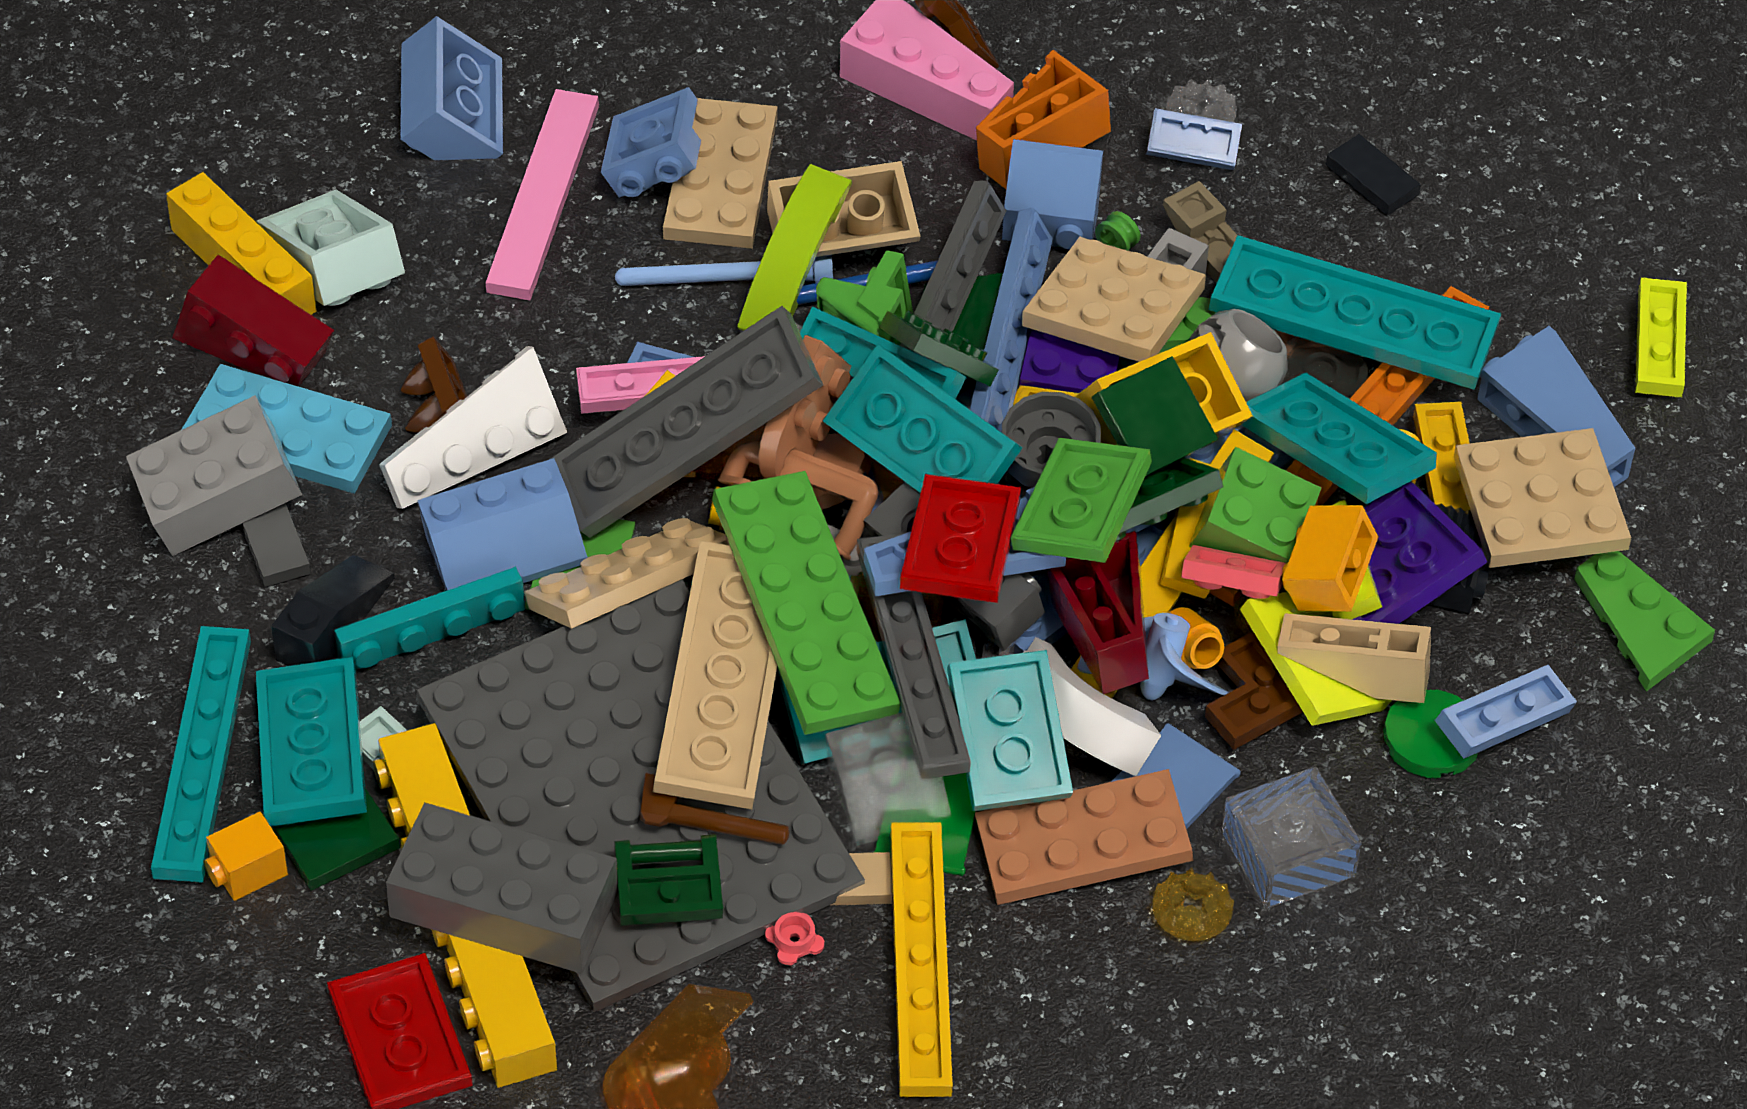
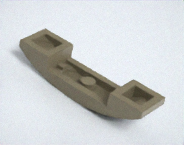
[1163,181,1237,283]

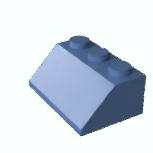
[401,16,503,160]
[417,458,588,591]

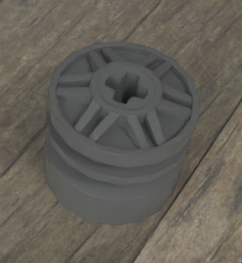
[1000,392,1101,499]

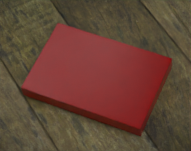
[900,474,1021,603]
[327,953,473,1109]

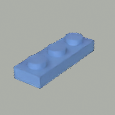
[1435,665,1577,759]

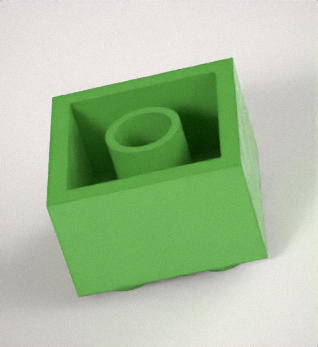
[1189,447,1321,563]

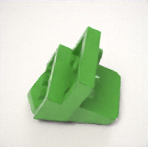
[816,250,913,345]

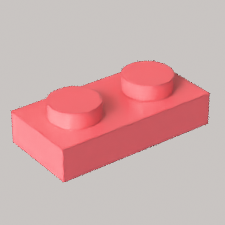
[1181,545,1286,599]

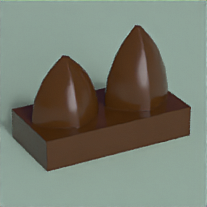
[401,336,467,432]

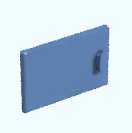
[1111,723,1241,830]

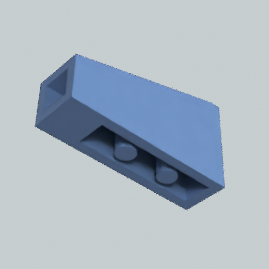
[1477,326,1635,487]

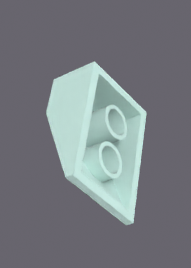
[256,190,405,306]

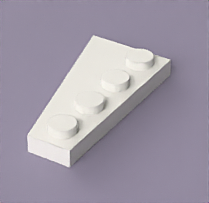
[379,346,567,509]

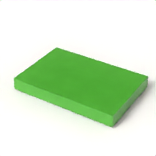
[1011,438,1152,563]

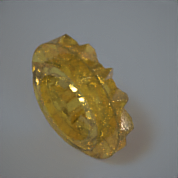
[1152,867,1234,941]

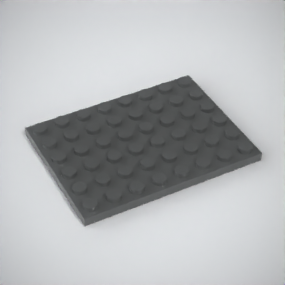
[416,580,865,1012]

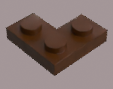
[915,0,999,69]
[1205,632,1303,750]

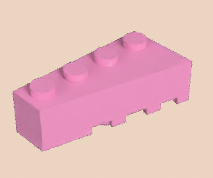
[840,0,1014,141]

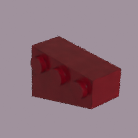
[172,255,334,387]
[1047,531,1149,694]

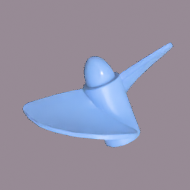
[1078,613,1229,700]

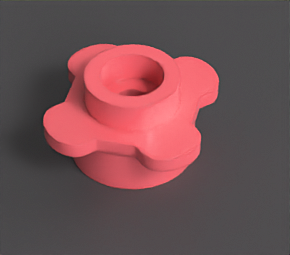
[765,912,824,965]

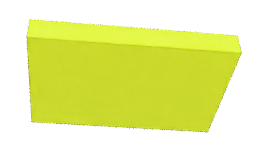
[1240,592,1392,726]

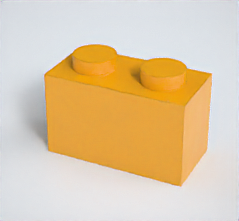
[1282,505,1378,612]

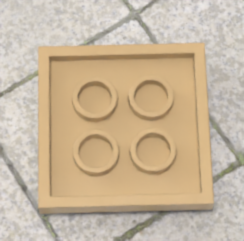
[1022,237,1206,362]
[1454,428,1631,568]

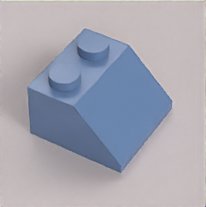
[1002,139,1103,249]

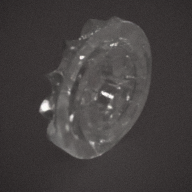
[1166,79,1237,122]

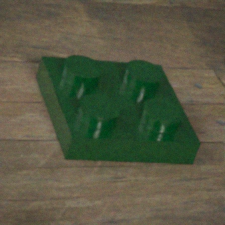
[879,311,999,387]

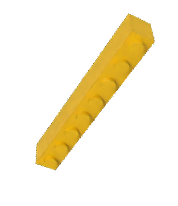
[373,723,557,1088]

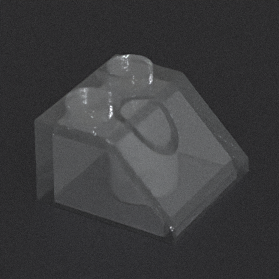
[825,712,951,846]

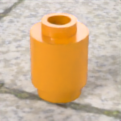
[1169,607,1224,669]

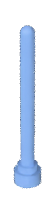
[615,255,833,286]

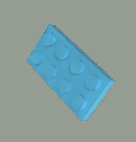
[182,364,392,494]

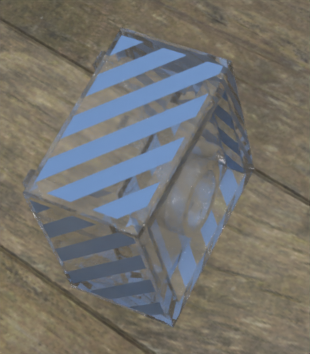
[1222,766,1362,909]

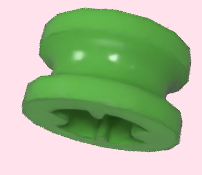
[1095,211,1141,251]

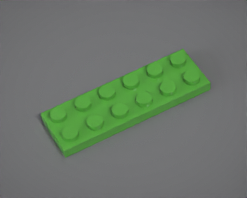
[712,471,901,735]

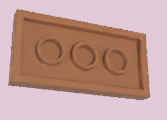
[975,769,1193,905]

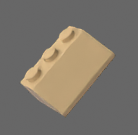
[767,161,921,257]

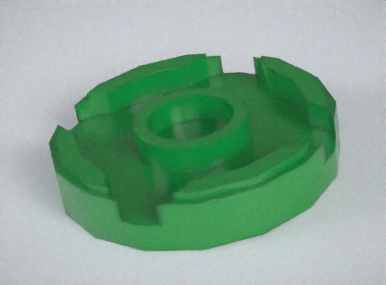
[1383,690,1478,778]

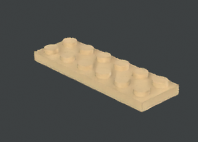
[653,540,777,810]

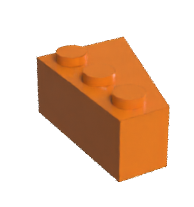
[976,50,1111,189]

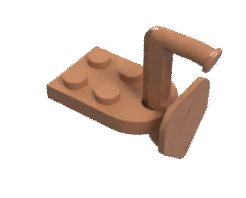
[718,335,878,561]

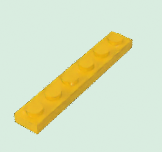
[890,822,953,1097]

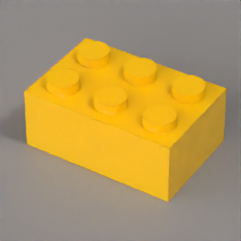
[1075,332,1253,445]

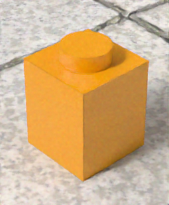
[204,811,288,901]

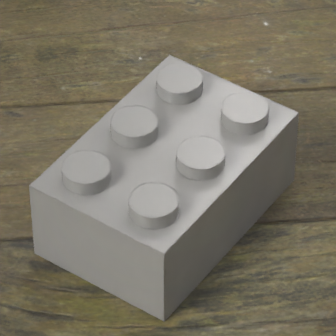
[126,395,302,556]

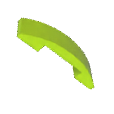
[737,164,852,331]

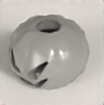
[1190,309,1288,402]

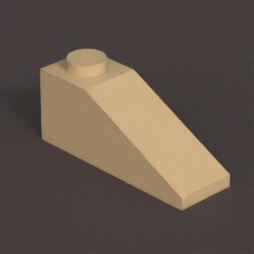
[1278,613,1431,703]

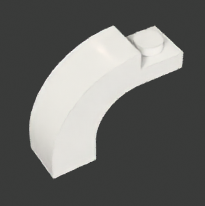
[1023,637,1161,776]

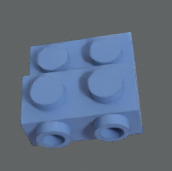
[601,87,701,198]

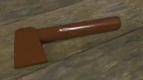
[640,773,790,845]

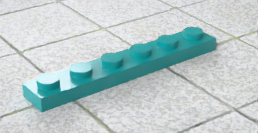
[151,626,251,882]

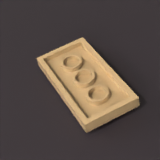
[663,98,777,249]
[524,518,730,629]

